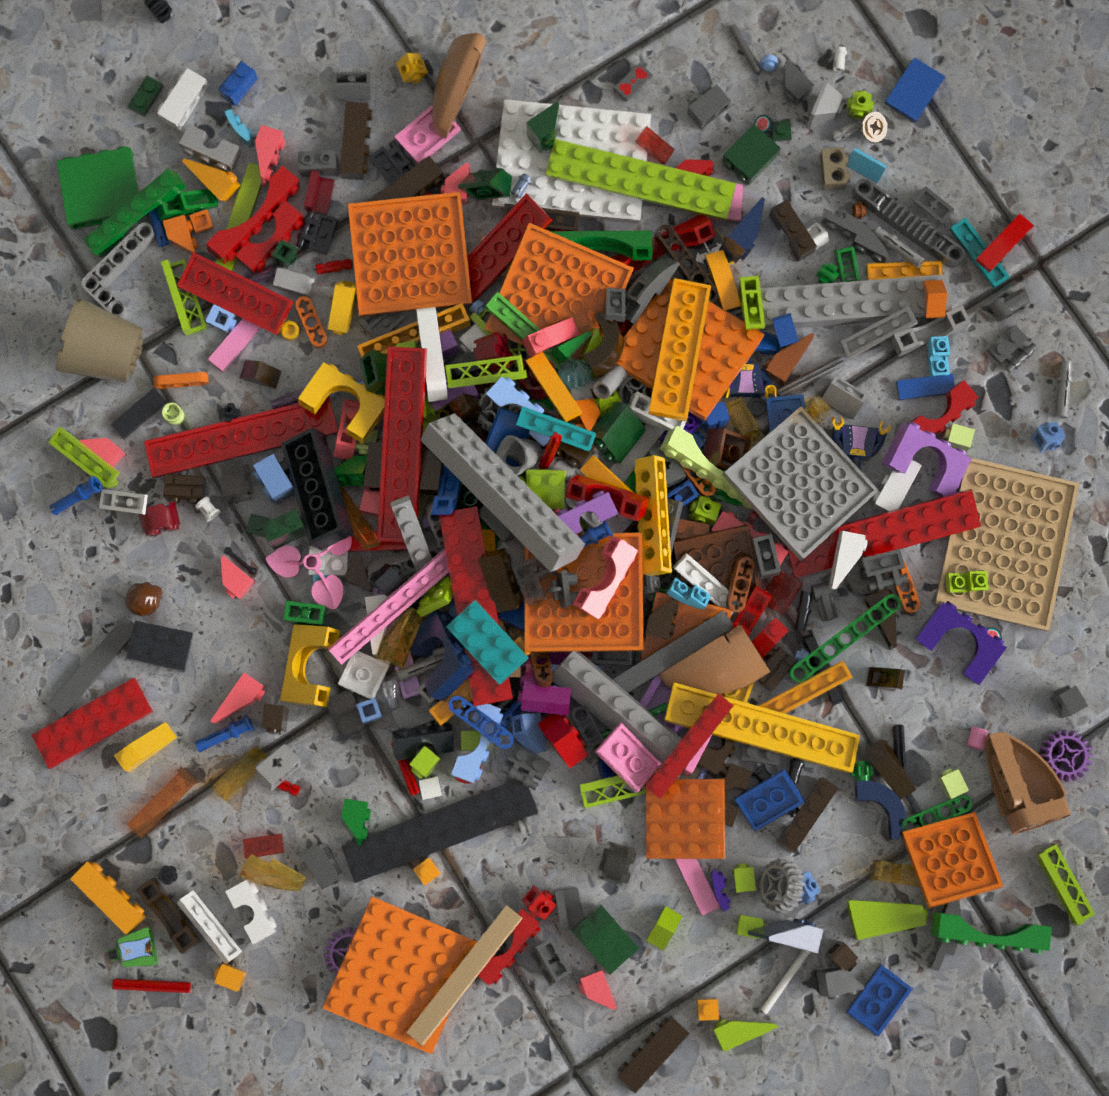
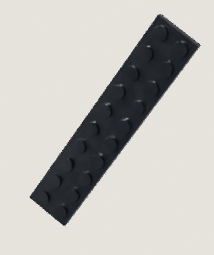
[341,780,538,883]

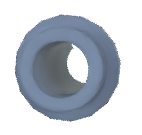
[511,173,532,199]

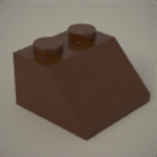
[703,428,751,472]

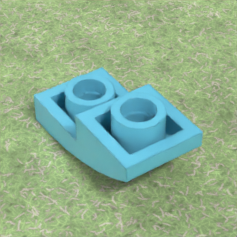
[224,109,254,147]
[928,336,951,377]
[666,578,711,609]

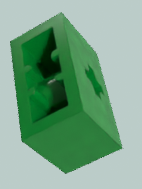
[284,601,327,627]

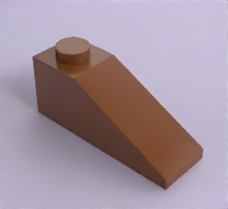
[764,333,815,385]

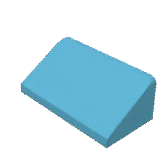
[846,148,887,183]

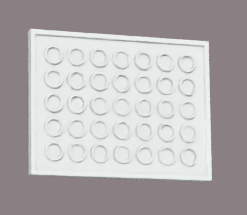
[492,99,651,223]

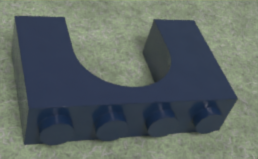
[406,610,474,701]

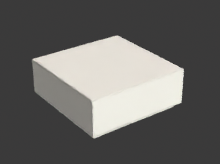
[419,776,442,800]

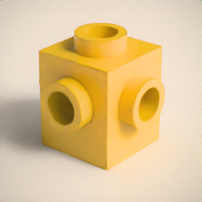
[396,53,428,84]

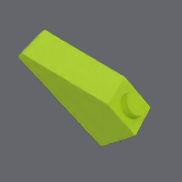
[739,276,765,330]
[713,1019,778,1052]

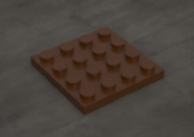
[673,524,761,606]

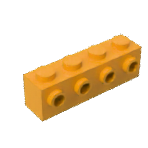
[71,862,146,934]

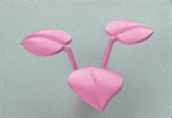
[266,536,352,610]

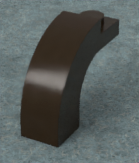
[583,311,624,379]

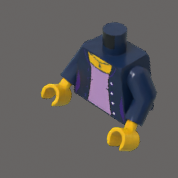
[724,357,777,398]
[831,416,891,470]

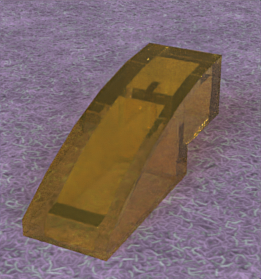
[805,395,833,423]
[726,397,765,450]
[240,854,306,891]
[871,860,921,888]

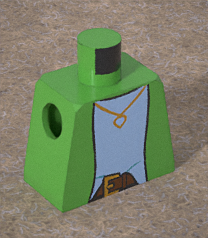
[109,927,158,967]

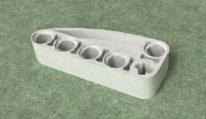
[416,307,447,402]

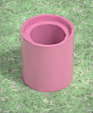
[967,727,989,750]

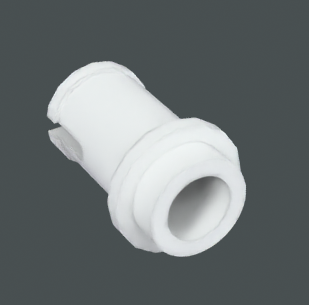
[832,47,847,72]

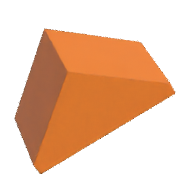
[923,280,947,318]

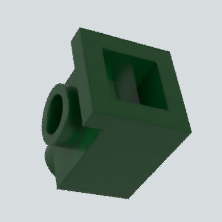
[272,239,298,269]

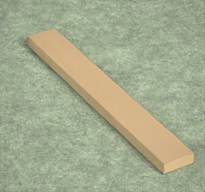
[406,905,523,1046]

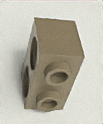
[820,147,850,190]

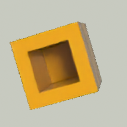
[413,858,441,886]
[213,963,247,992]
[696,998,719,1021]

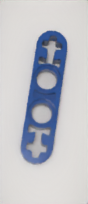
[448,696,514,749]

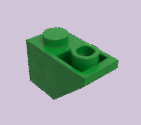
[335,456,367,487]
[341,799,371,846]

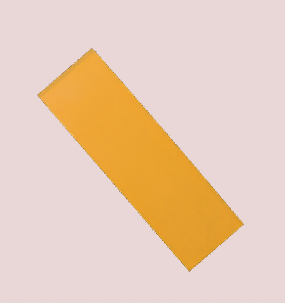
[705,250,741,310]

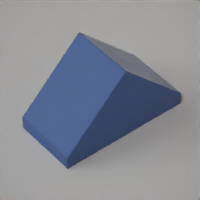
[772,313,799,347]

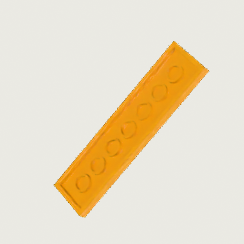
[648,278,711,421]

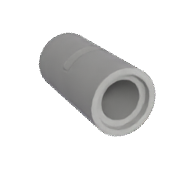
[593,365,628,399]

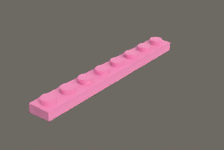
[328,548,449,665]

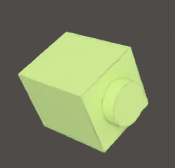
[943,423,975,451]
[938,768,969,799]

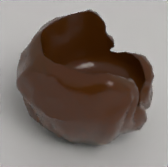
[125,582,163,617]

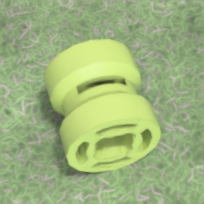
[162,403,184,425]

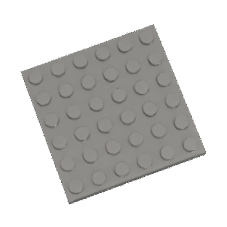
[722,406,879,561]

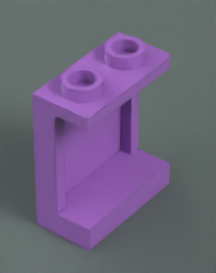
[640,675,684,733]

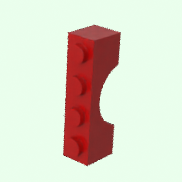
[235,201,303,275]
[909,380,979,434]
[566,474,649,521]
[478,908,541,986]

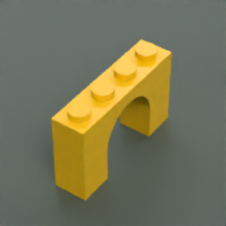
[298,362,385,444]
[280,624,341,707]

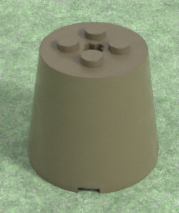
[55,298,144,383]

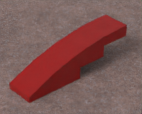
[975,214,1034,273]
[726,586,773,642]

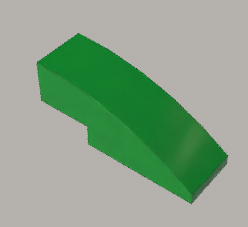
[156,189,219,221]

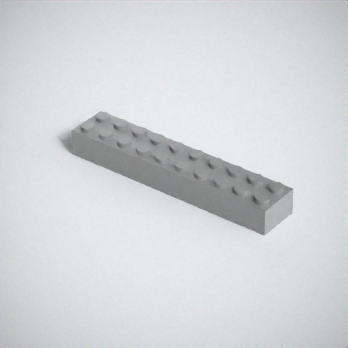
[760,274,952,331]
[421,413,585,572]

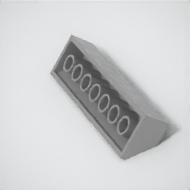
[552,651,682,769]

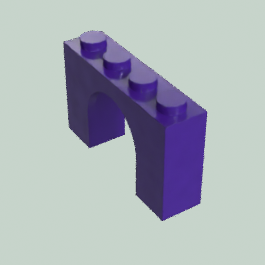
[913,601,1007,685]

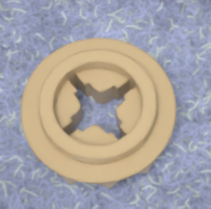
[861,112,887,142]

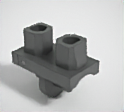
[547,570,579,609]

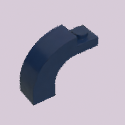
[854,781,906,840]

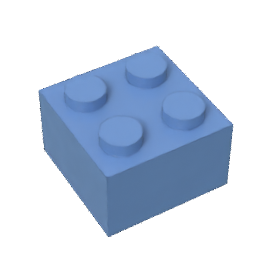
[253,454,295,505]

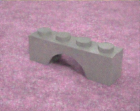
[890,306,971,357]

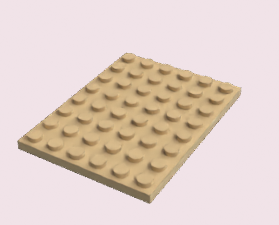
[934,457,1079,632]

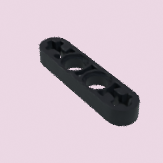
[802,633,843,706]

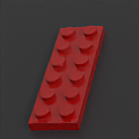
[467,193,552,302]
[177,252,294,335]
[31,678,154,769]

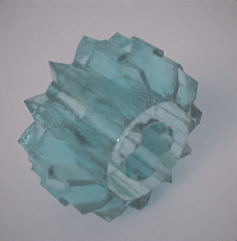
[558,358,591,390]

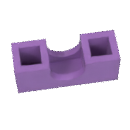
[557,491,618,534]

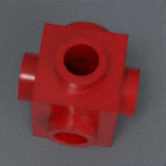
[522,885,557,920]

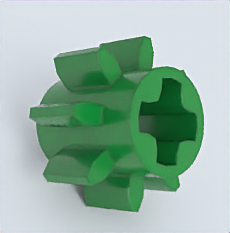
[816,262,839,284]
[850,761,874,781]

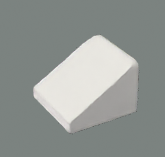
[807,222,829,250]

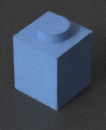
[357,698,383,724]

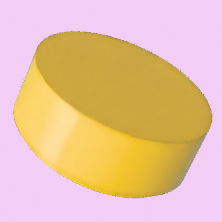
[280,321,300,341]

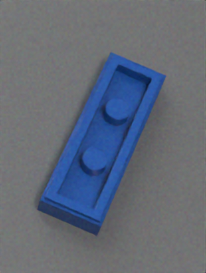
[896,374,955,400]

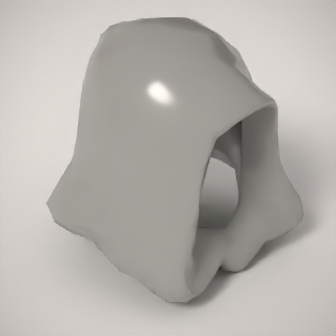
[496,435,541,476]

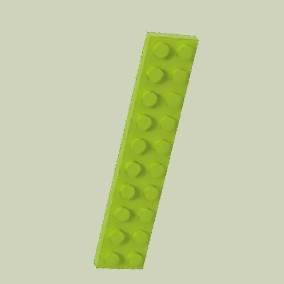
[545,139,736,221]

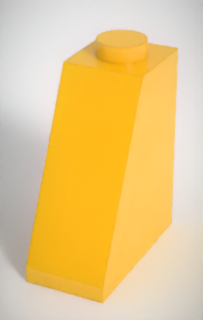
[328,280,357,335]

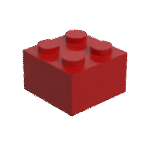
[537,714,589,768]

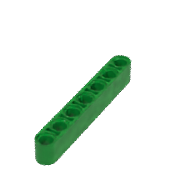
[789,594,901,683]

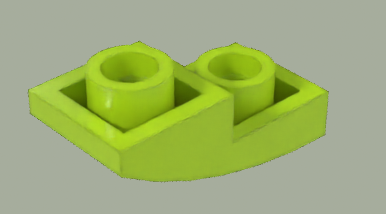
[945,571,989,593]

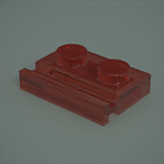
[765,571,803,616]

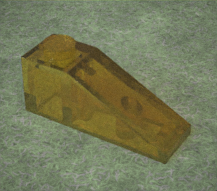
[376,607,423,668]
[212,746,268,802]

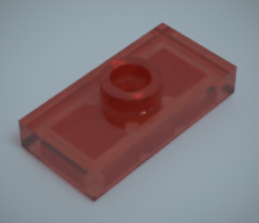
[635,126,675,165]
[243,833,285,859]

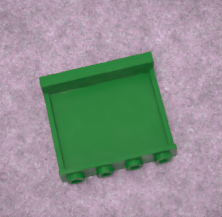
[57,146,139,230]

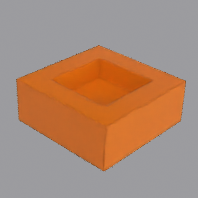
[190,209,214,234]

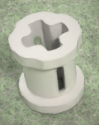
[195,496,220,522]

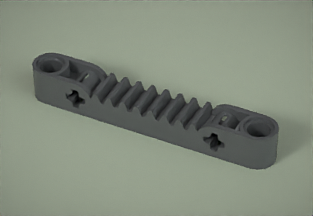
[852,178,965,268]

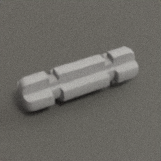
[831,119,864,142]

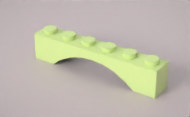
[660,426,753,510]

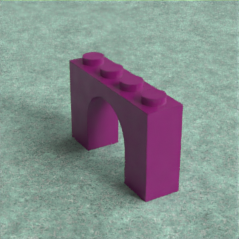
[518,652,571,715]

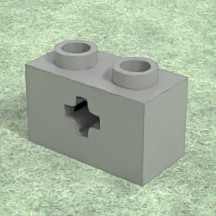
[255,744,301,791]

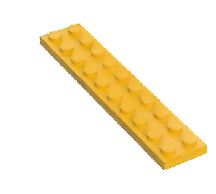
[664,682,860,774]

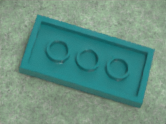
[446,600,529,685]

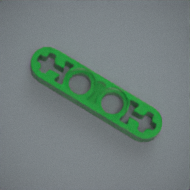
[901,795,973,832]

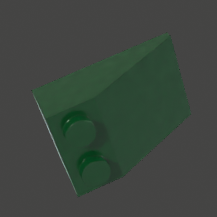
[571,904,639,975]

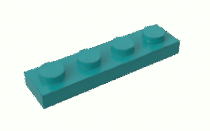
[949,217,1010,289]
[516,406,596,452]

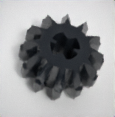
[144,0,174,24]

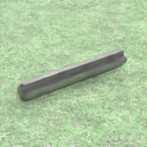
[776,357,844,397]

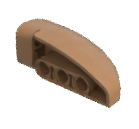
[432,33,487,139]
[658,624,770,694]
[984,732,1072,835]

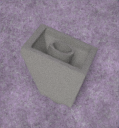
[807,81,844,129]

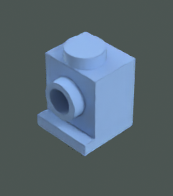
[206,305,237,333]

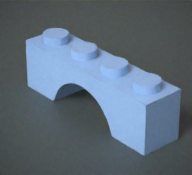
[486,377,550,447]
[451,704,503,784]

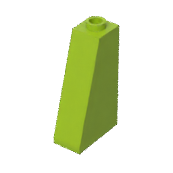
[846,900,929,940]

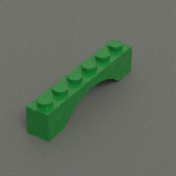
[83,168,187,257]
[550,230,653,260]
[931,912,1052,954]

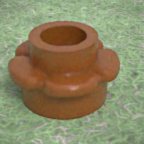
[852,201,866,220]

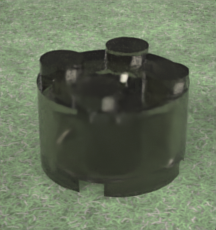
[844,556,885,597]
[598,841,636,886]

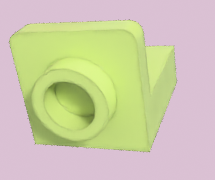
[355,430,378,456]

